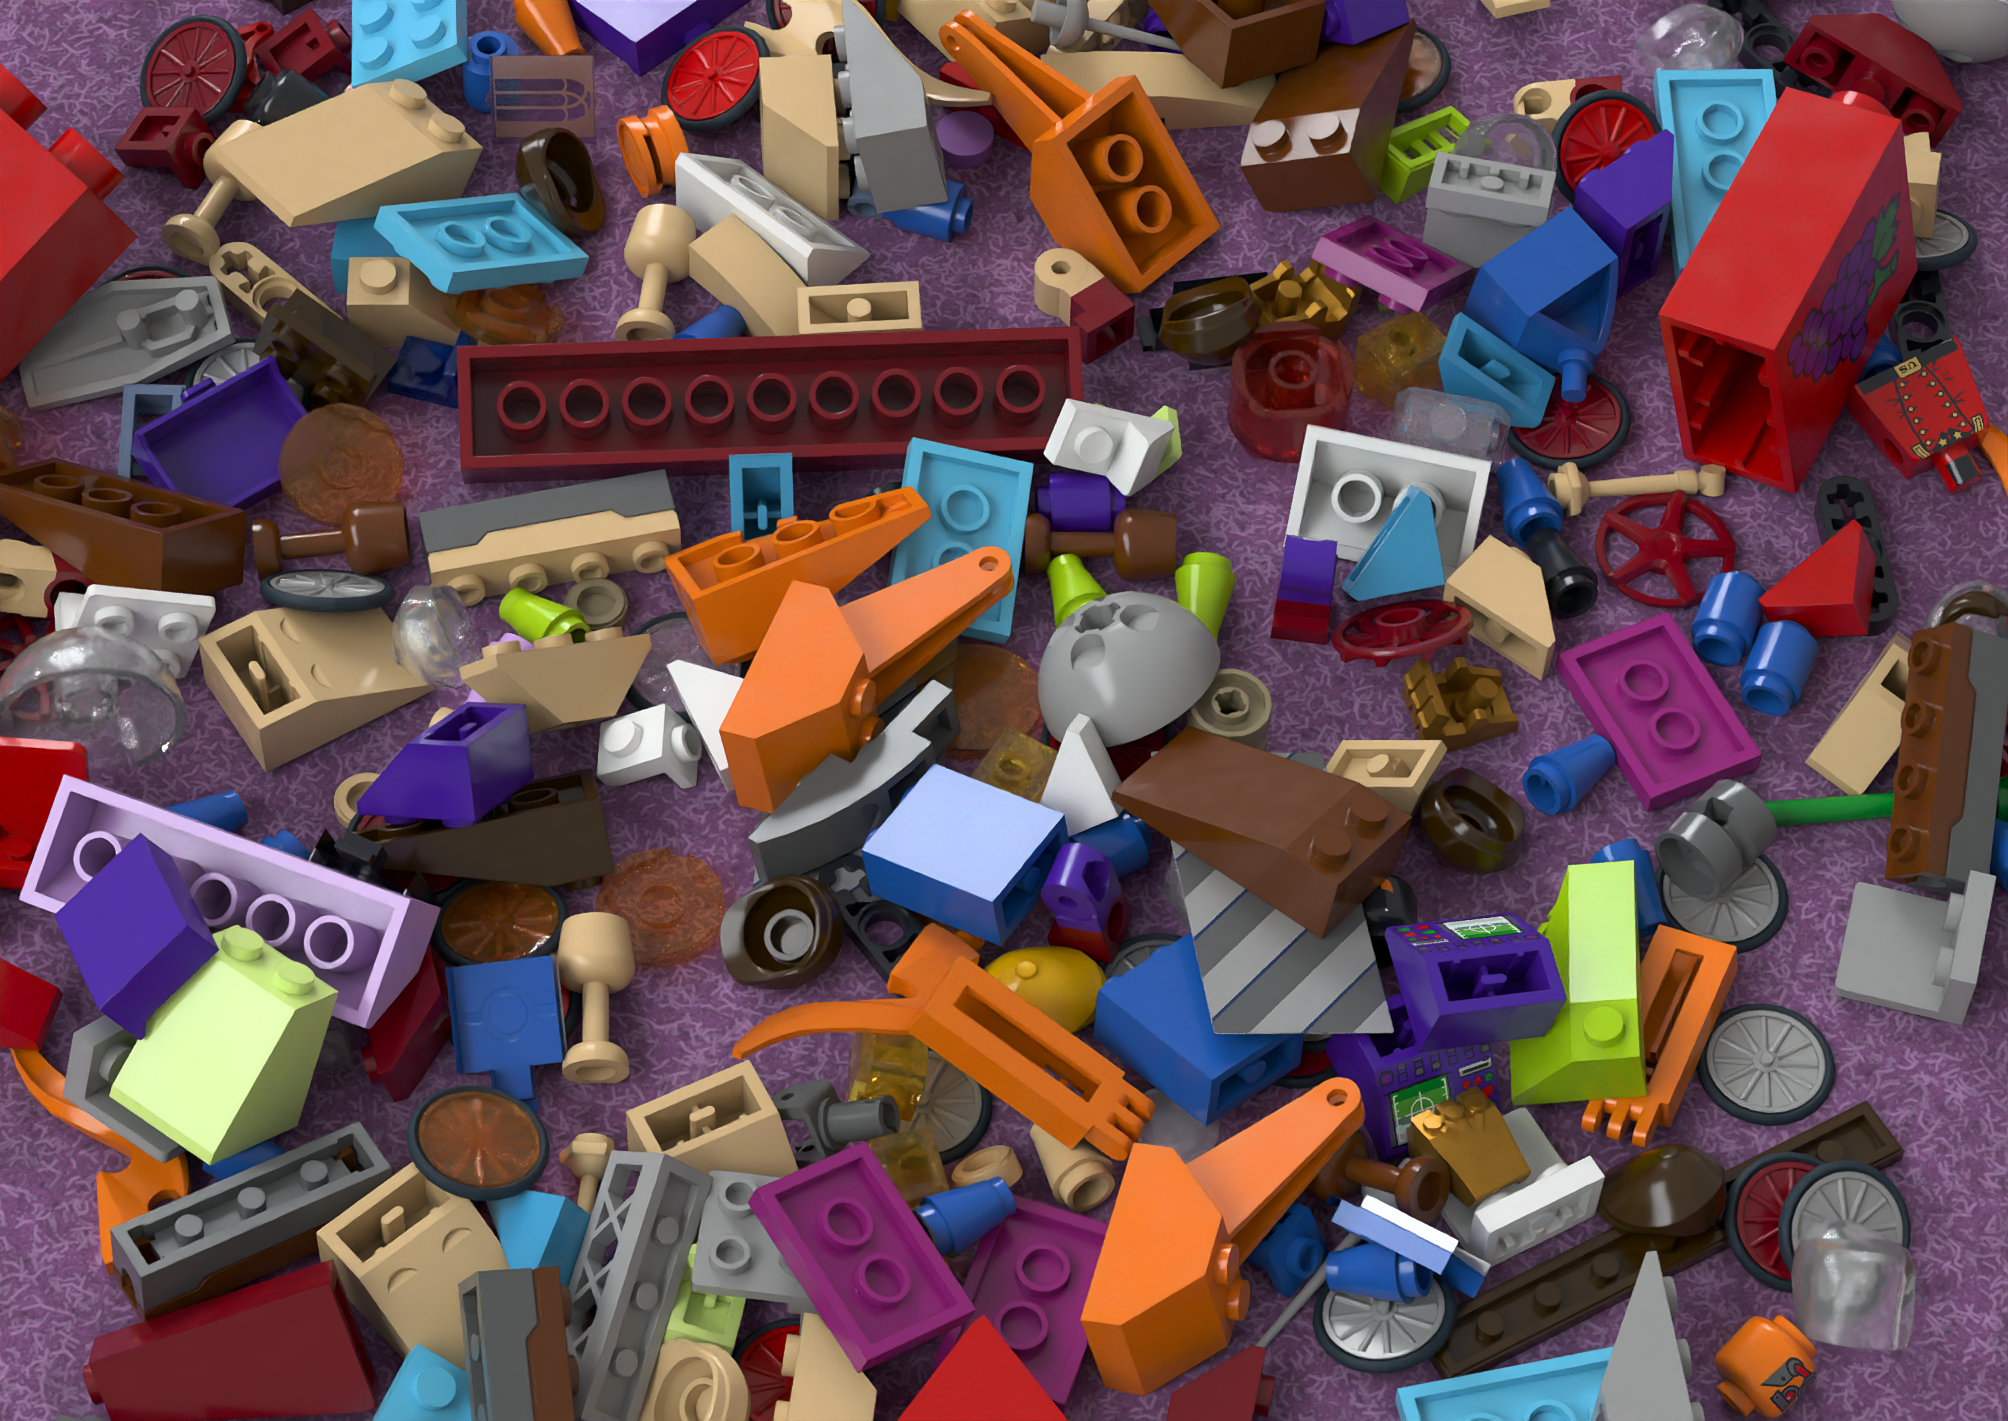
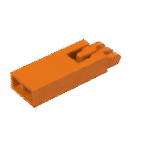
[1581,924,1738,1149]
[907,954,1156,1161]

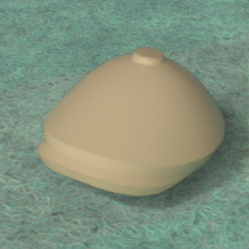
[638,1338,751,1421]

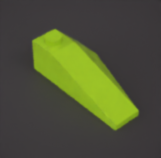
[1510,860,1647,1106]

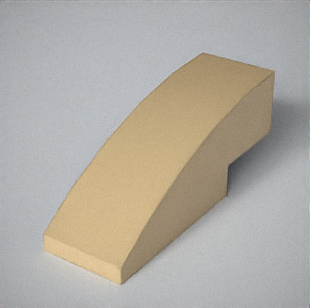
[688,213,807,337]

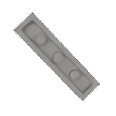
[565,1150,713,1421]

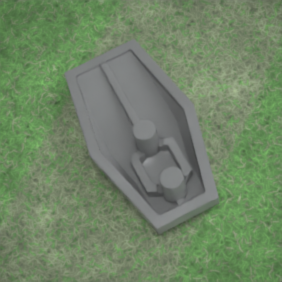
[18,276,236,412]

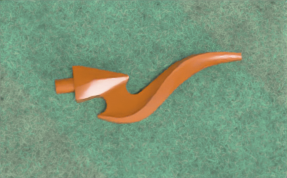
[731,923,984,1060]
[10,1048,192,1276]

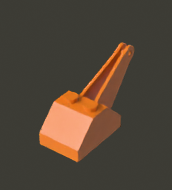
[939,10,1221,294]
[719,546,1014,813]
[1080,1077,1366,1396]

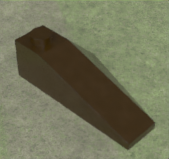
[339,768,615,890]

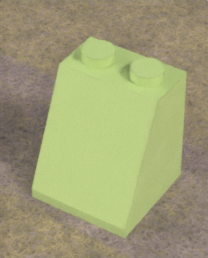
[109,925,339,1165]

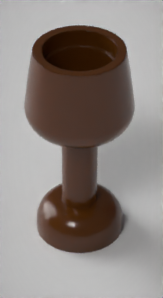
[252,501,412,582]
[1025,507,1176,582]
[1303,1129,1451,1224]

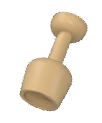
[161,120,263,266]
[615,204,696,341]
[557,912,635,1084]

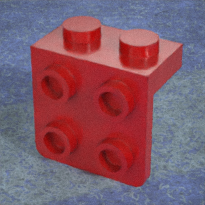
[0,736,90,889]

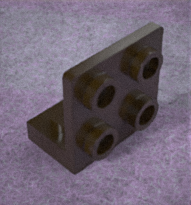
[252,288,398,420]

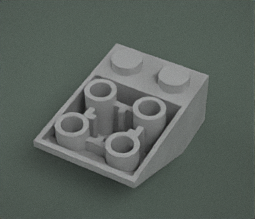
[834,0,948,214]
[1591,1251,1705,1421]

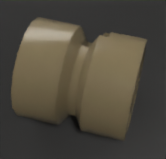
[1186,668,1272,751]

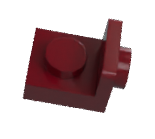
[255,7,352,83]
[114,107,217,190]

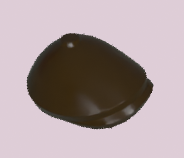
[515,127,606,237]
[1159,276,1263,367]
[1421,767,1525,875]
[720,874,844,990]
[1596,1144,1727,1237]

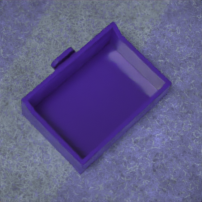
[568,0,752,78]
[131,355,332,510]
[54,833,219,1041]

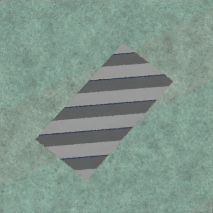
[1151,751,1394,1034]

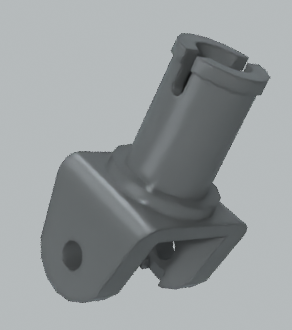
[771,1079,901,1170]

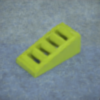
[1378,106,1490,204]

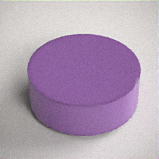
[936,111,994,168]

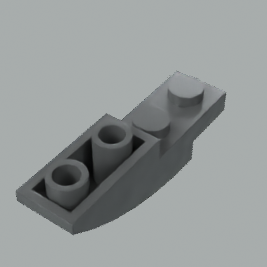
[748,680,962,882]

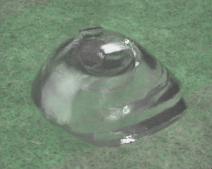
[1635,3,1744,77]
[392,584,484,690]

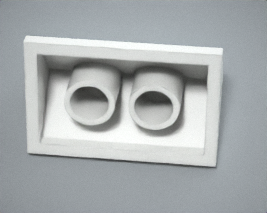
[675,152,871,287]
[1283,424,1492,580]

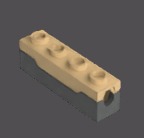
[418,469,681,607]

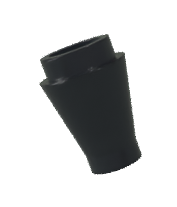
[1526,527,1598,618]

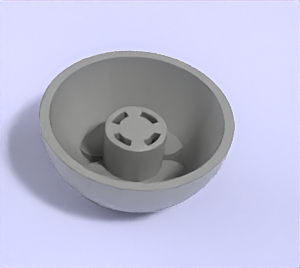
[1890,0,2008,63]
[1038,591,1221,748]

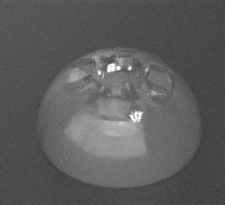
[0,626,186,772]

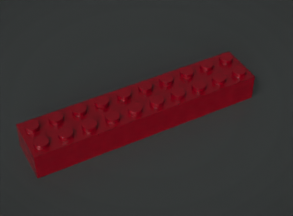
[457,326,1084,484]

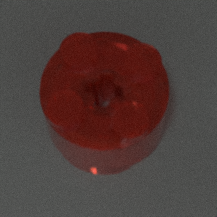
[1227,321,1355,463]

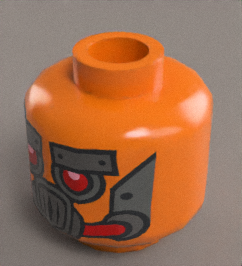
[1714,1315,1818,1419]

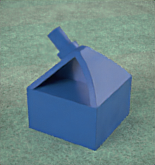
[1462,206,1618,402]

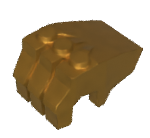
[1250,258,1362,347]
[1401,657,1519,753]
[1406,1086,1531,1209]

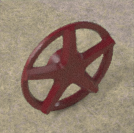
[1595,490,1736,609]

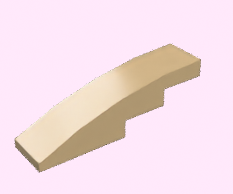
[1040,51,1276,130]

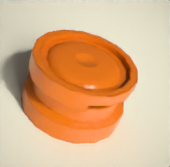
[617,105,689,198]

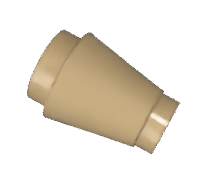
[1030,1123,1115,1212]

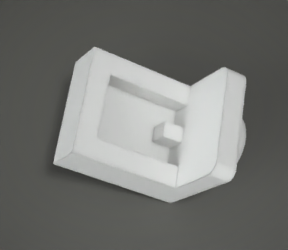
[597,703,702,788]

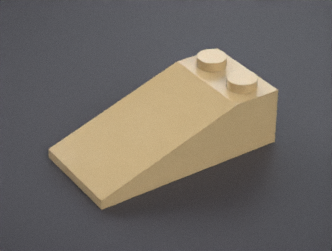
[213,79,483,227]

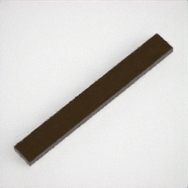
[1429,1100,1904,1380]

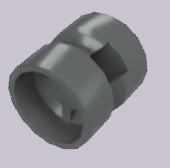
[1654,779,1778,900]

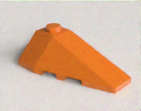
[662,486,932,666]

